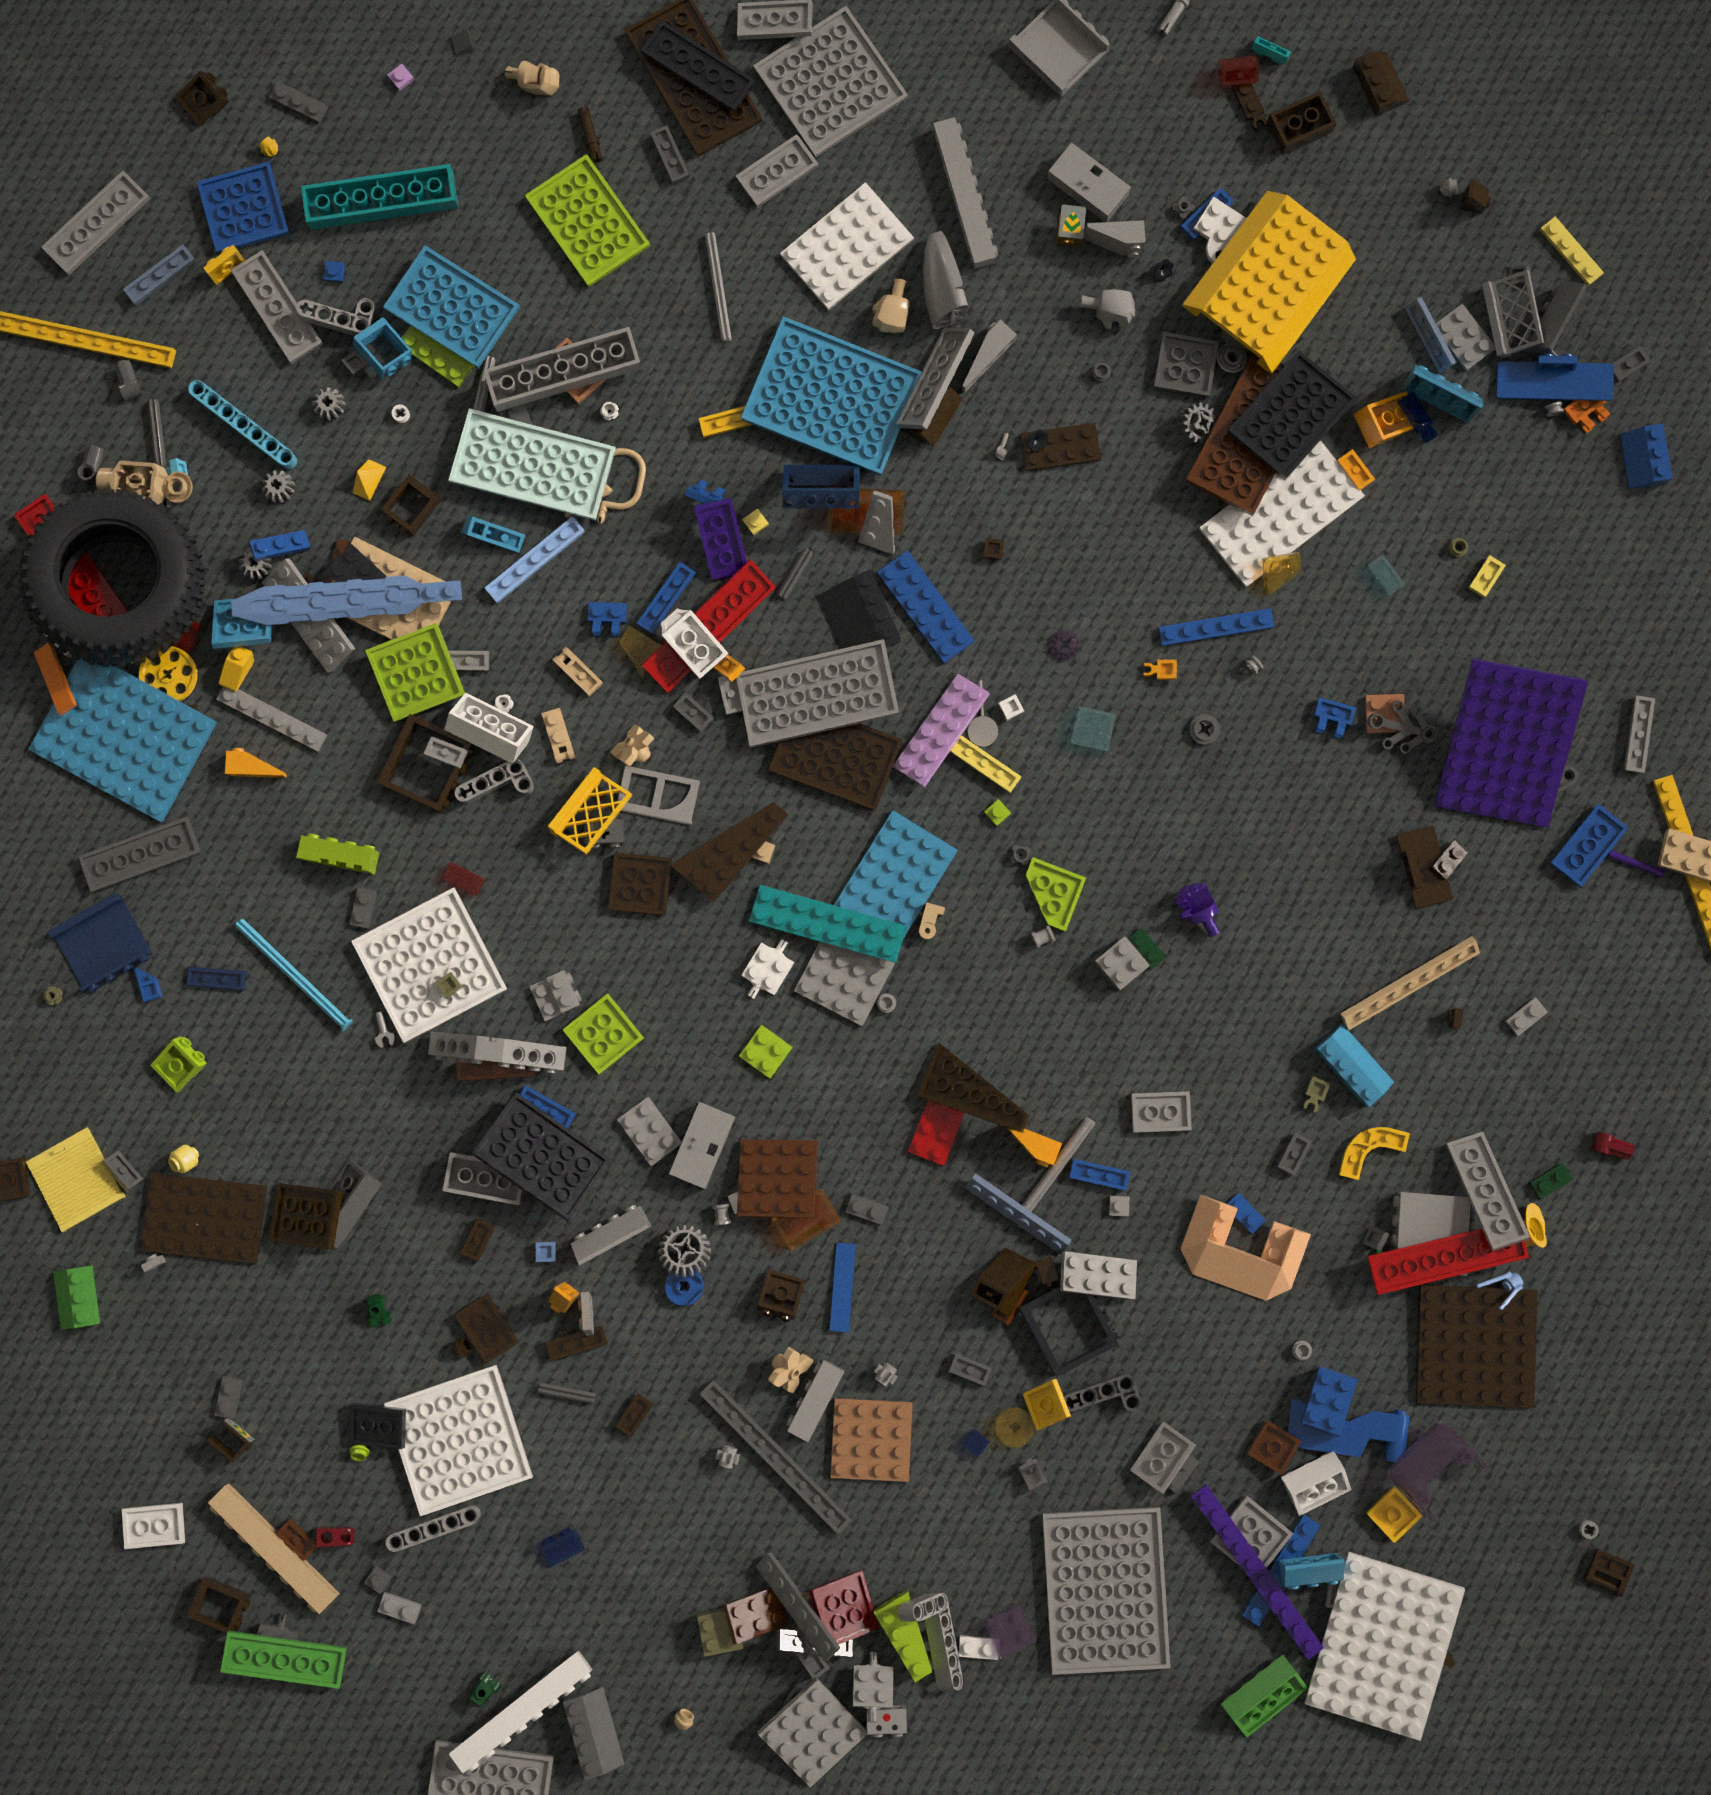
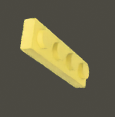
[1540,217,1604,286]
[950,736,1021,793]

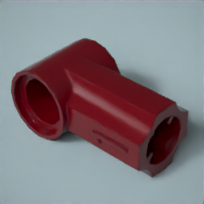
[1592,1131,1634,1160]

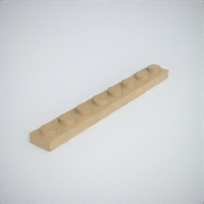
[1341,936,1480,1030]

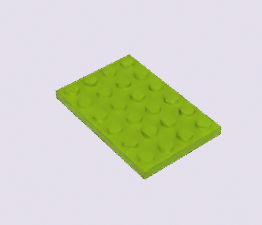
[525,154,650,287]

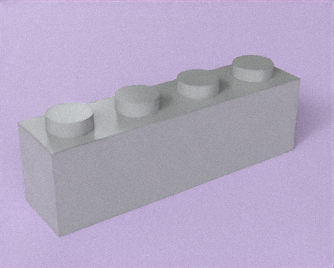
[786,1360,844,1442]

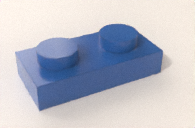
[1227,1193,1266,1234]

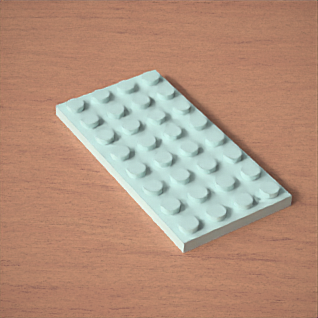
[449,408,616,521]

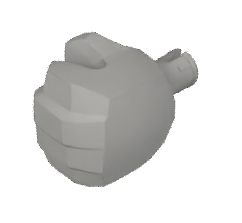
[1080,290,1135,329]

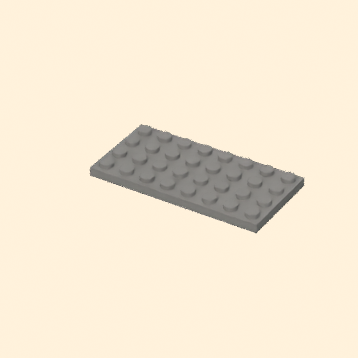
[736,639,900,748]

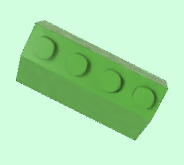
[1221,1655,1308,1737]

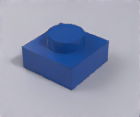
[324,261,345,283]

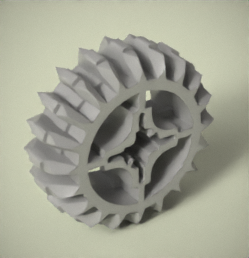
[658,1225,711,1278]

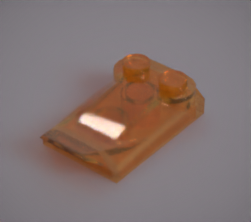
[768,1188,841,1251]

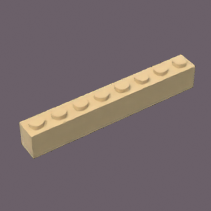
[208,1484,340,1614]

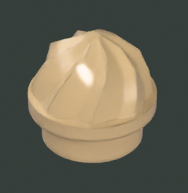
[674,1709,694,1730]

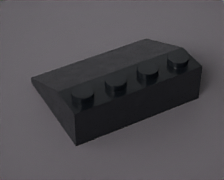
[818,569,901,649]

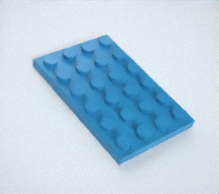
[383,245,520,369]
[834,811,958,937]

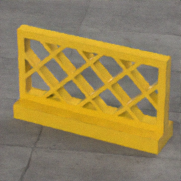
[548,767,632,855]

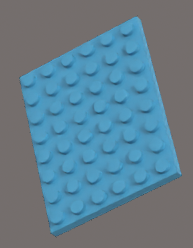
[741,316,922,476]
[29,658,217,822]

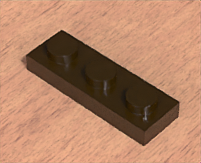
[546,1325,608,1361]

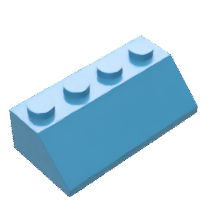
[1314,1024,1394,1107]

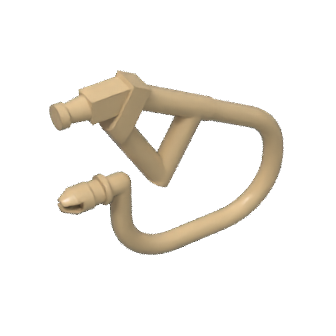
[564,448,646,524]

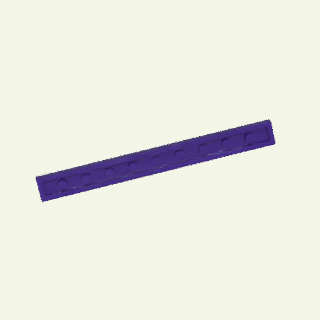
[1190,1484,1324,1660]

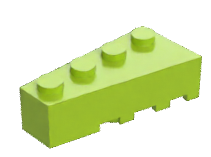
[296,833,380,875]
[874,1589,932,1682]

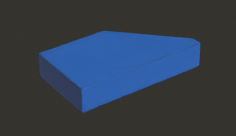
[134,967,163,1003]

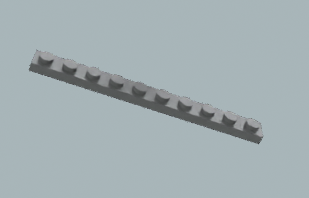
[700,1380,852,1534]

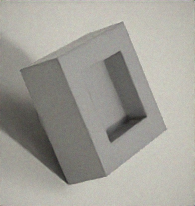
[1109,1196,1130,1216]
[141,1254,166,1272]

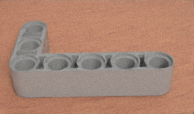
[898,1593,963,1691]

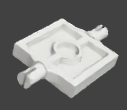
[741,939,794,999]

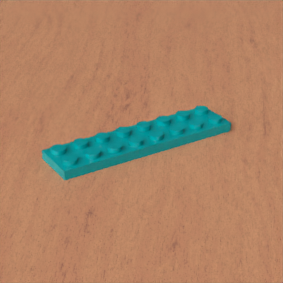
[749,885,907,963]

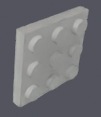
[1210,1495,1293,1568]

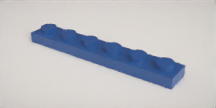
[1158,608,1274,646]
[1241,1514,1321,1626]

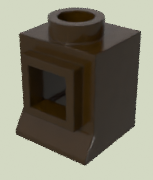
[1034,1256,1059,1288]

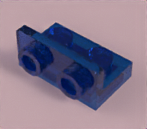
[538,1527,586,1568]

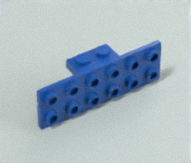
[1497,353,1614,401]

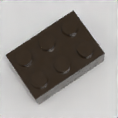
[1267,91,1337,155]

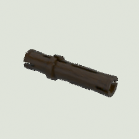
[577,106,603,164]

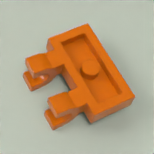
[1564,400,1610,434]

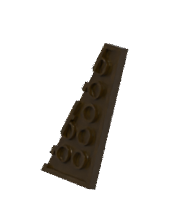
[917,1042,1030,1134]

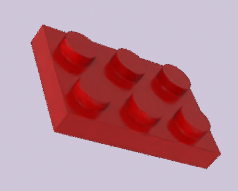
[908,1101,964,1166]

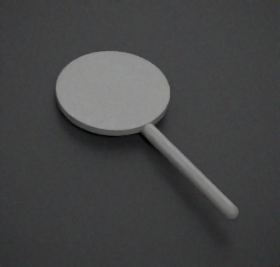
[968,680,998,747]

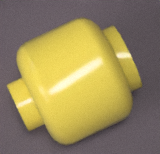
[168,1145,199,1174]

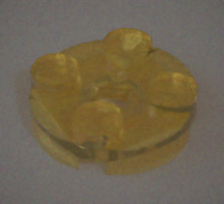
[995,1407,1034,1447]

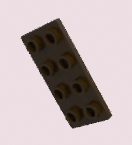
[1396,826,1453,908]

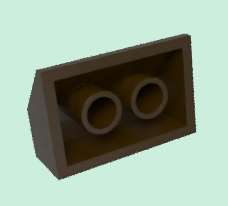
[1353,51,1410,116]
[900,386,963,446]

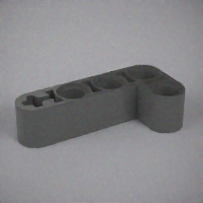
[1063,1373,1141,1412]

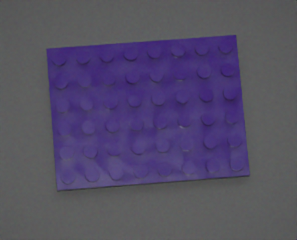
[1434,658,1588,827]

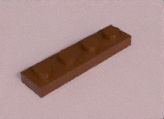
[456,1060,535,1081]

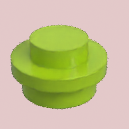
[349,1444,369,1461]

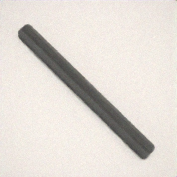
[148,399,171,509]

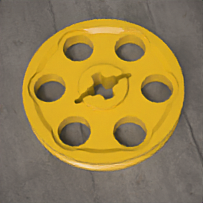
[139,646,198,701]

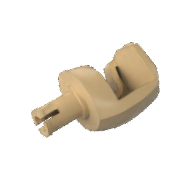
[505,61,559,96]
[872,279,910,334]

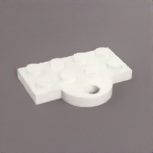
[1193,197,1246,264]

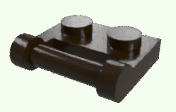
[1583,1548,1635,1597]

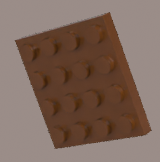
[737,1139,818,1219]

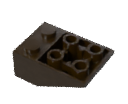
[970,1248,1037,1316]

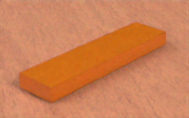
[34,643,77,716]

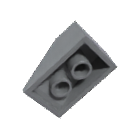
[1084,220,1145,258]

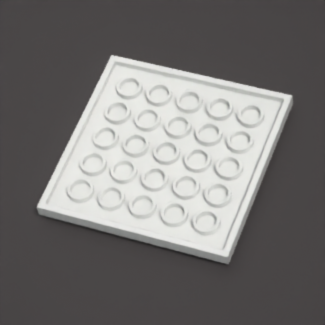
[351,888,508,1043]
[384,1365,533,1516]

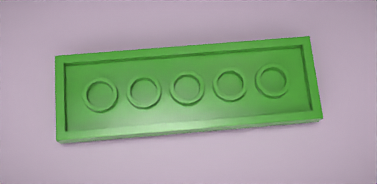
[220,1631,347,1689]

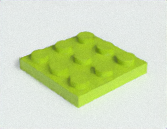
[563,993,644,1075]

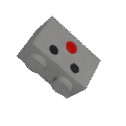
[867,1705,907,1737]

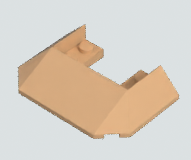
[1181,1195,1311,1301]

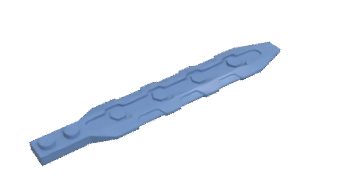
[231,575,462,625]

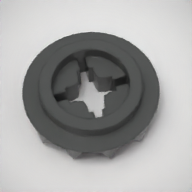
[1189,714,1220,745]

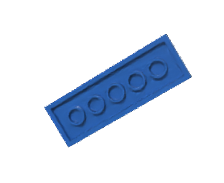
[877,550,975,664]

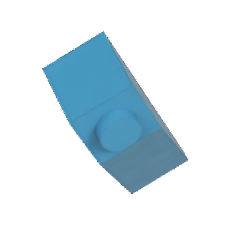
[461,515,525,552]

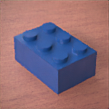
[1301,1366,1358,1438]

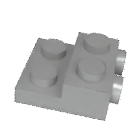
[530,970,582,1022]

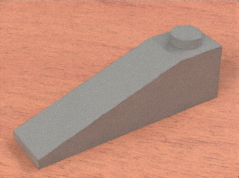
[962,319,1017,393]

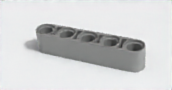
[386,1505,481,1552]

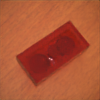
[442,862,485,897]

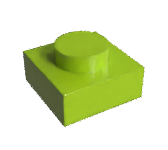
[984,799,1011,826]

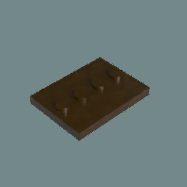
[268,1183,343,1250]

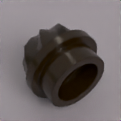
[451,1338,471,1357]

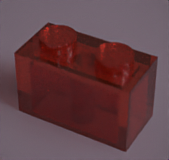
[1218,56,1259,86]

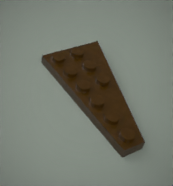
[670,802,788,902]

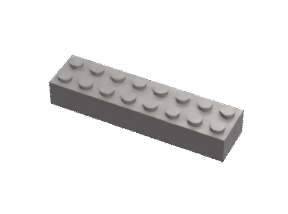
[483,327,642,412]

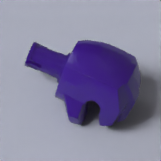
[1175,883,1220,937]

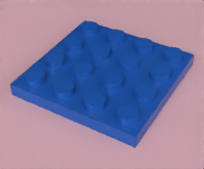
[197,162,290,254]

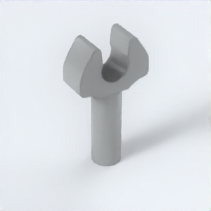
[375,1011,395,1048]

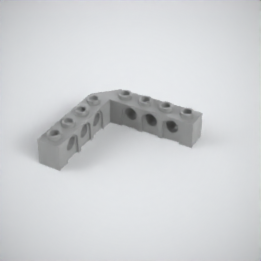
[428,1032,566,1073]

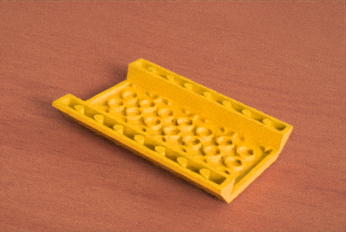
[1182,191,1356,374]

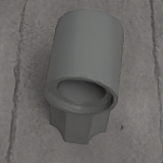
[114,360,144,401]
[78,445,105,486]

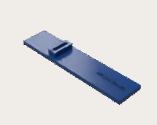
[830,1243,856,1332]

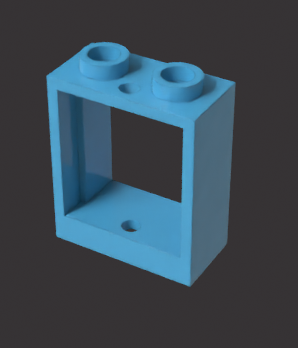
[353,318,412,379]

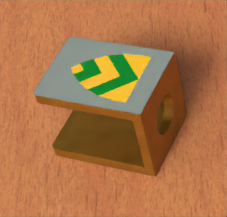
[1057,205,1086,247]

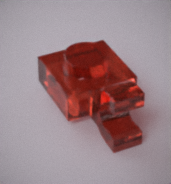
[172,621,204,655]

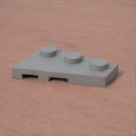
[858,490,895,555]

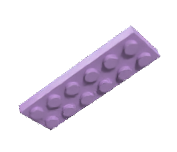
[893,674,990,787]

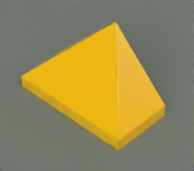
[353,460,386,501]

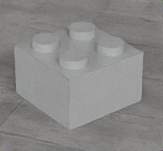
[1094,936,1150,991]

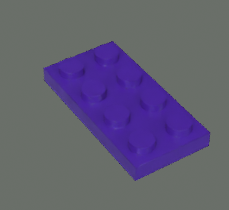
[694,497,747,580]

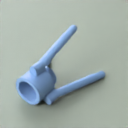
[1476,1271,1523,1310]

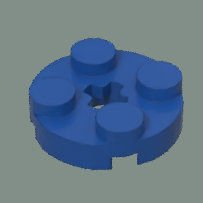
[665,1270,704,1306]

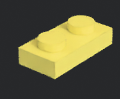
[1468,555,1506,598]

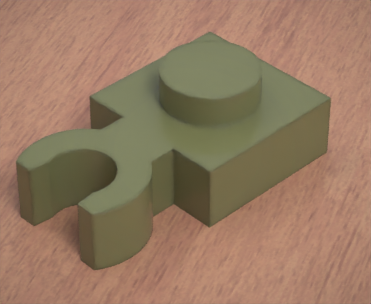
[1303,1076,1331,1113]

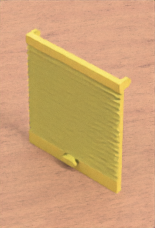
[26,1127,126,1232]

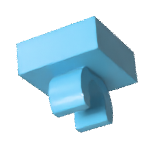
[165,458,188,476]

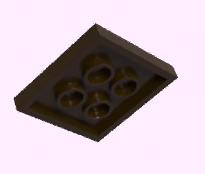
[608,852,672,916]

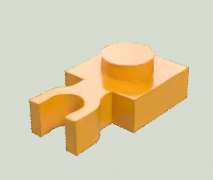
[1144,660,1177,680]

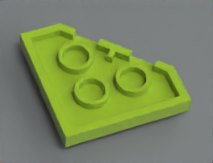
[1025,857,1086,932]

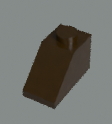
[1460,179,1491,214]

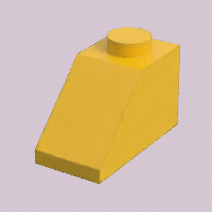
[219,646,254,692]

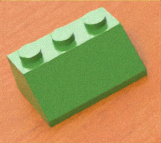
[53,1266,100,1330]

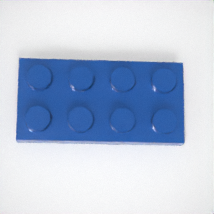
[1550,804,1628,887]

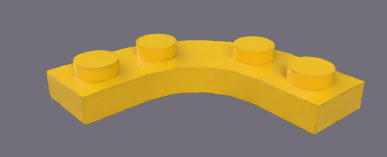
[1339,1127,1410,1180]

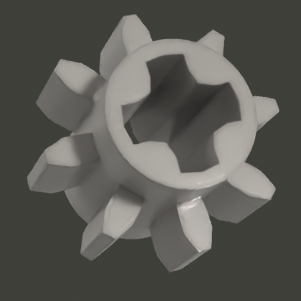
[874,1362,898,1387]
[715,1445,740,1469]

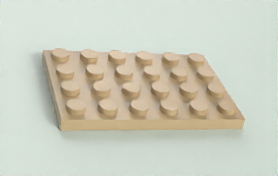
[331,537,451,640]

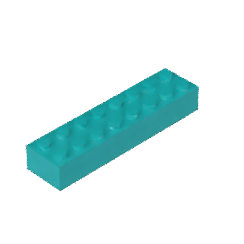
[301,164,459,230]

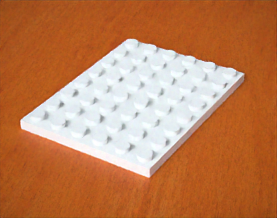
[1305,1552,1465,1741]

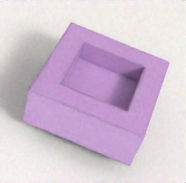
[387,64,414,91]

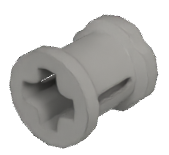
[1031,925,1055,948]
[712,1204,731,1225]

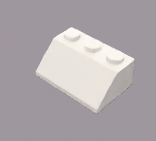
[1281,1451,1351,1516]

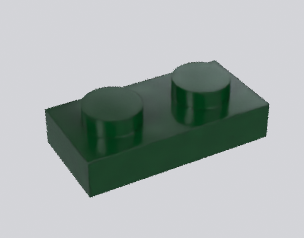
[1128,928,1166,970]
[1529,1163,1573,1200]

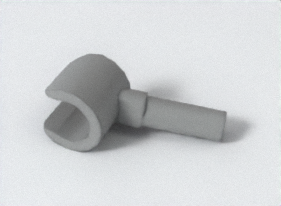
[995,433,1009,460]

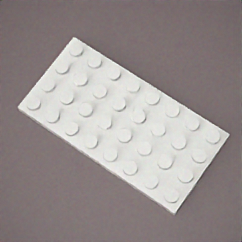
[1199,441,1365,588]

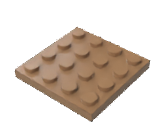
[831,1398,913,1482]

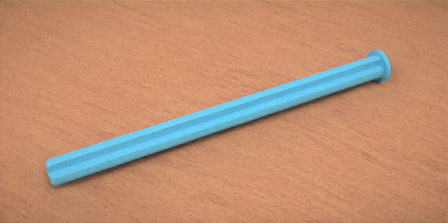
[235,919,353,1032]

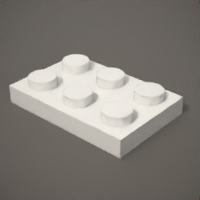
[122,1503,185,1549]

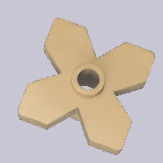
[610,724,654,767]
[768,1347,813,1393]

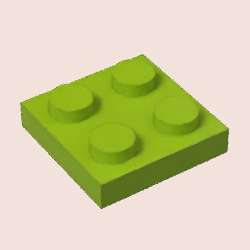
[739,1025,793,1079]

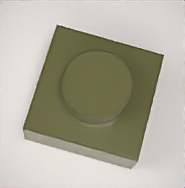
[435,972,463,999]

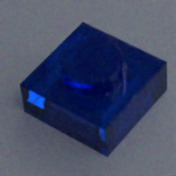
[963,1429,990,1457]

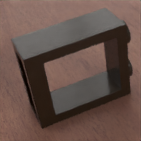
[381,474,442,536]
[187,1576,250,1633]

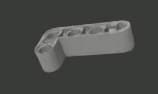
[296,298,374,336]
[455,759,534,804]

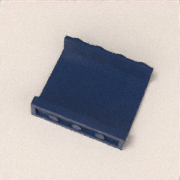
[47,893,153,993]

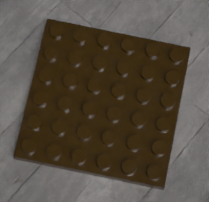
[1416,1284,1538,1408]

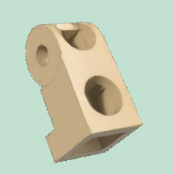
[919,903,945,940]

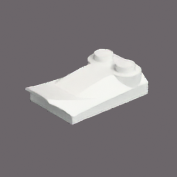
[660,608,729,679]

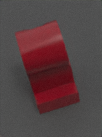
[316,1526,354,1547]

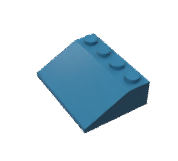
[1402,365,1483,423]

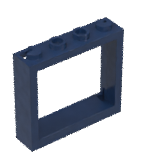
[782,465,859,509]

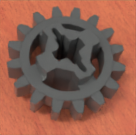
[1179,402,1217,445]

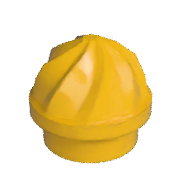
[258,137,278,157]

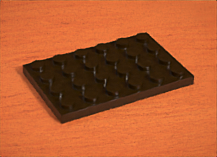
[769,723,903,811]
[140,1173,267,1263]

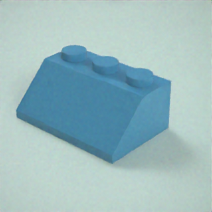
[1279,1553,1345,1589]

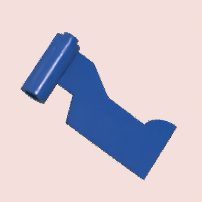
[1288,1399,1410,1463]

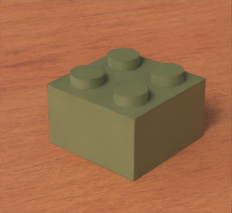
[697,1608,744,1656]

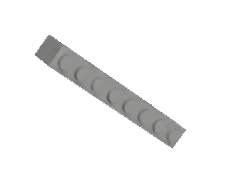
[933,117,998,269]

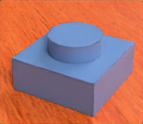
[536,1242,556,1262]

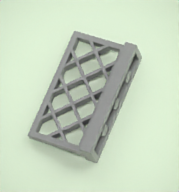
[1482,270,1544,358]

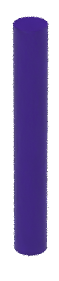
[1607,851,1665,878]

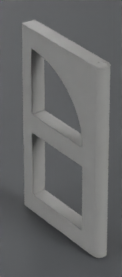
[616,766,700,826]

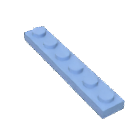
[485,516,585,604]

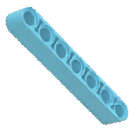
[188,380,297,470]

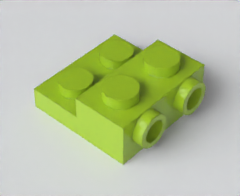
[150,1036,207,1093]

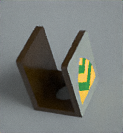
[207,1418,255,1463]

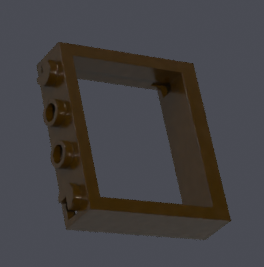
[377,714,475,813]

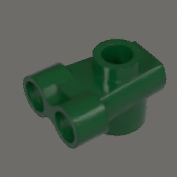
[366,1294,391,1327]
[468,1671,502,1708]

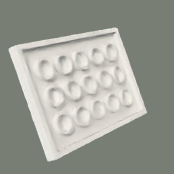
[780,183,914,311]

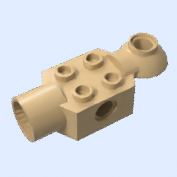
[96,461,193,505]

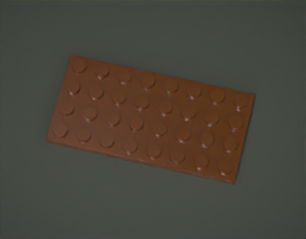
[1185,354,1282,517]

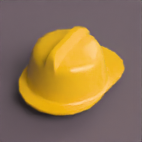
[1523,1203,1547,1248]

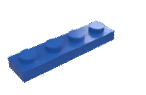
[637,562,696,635]

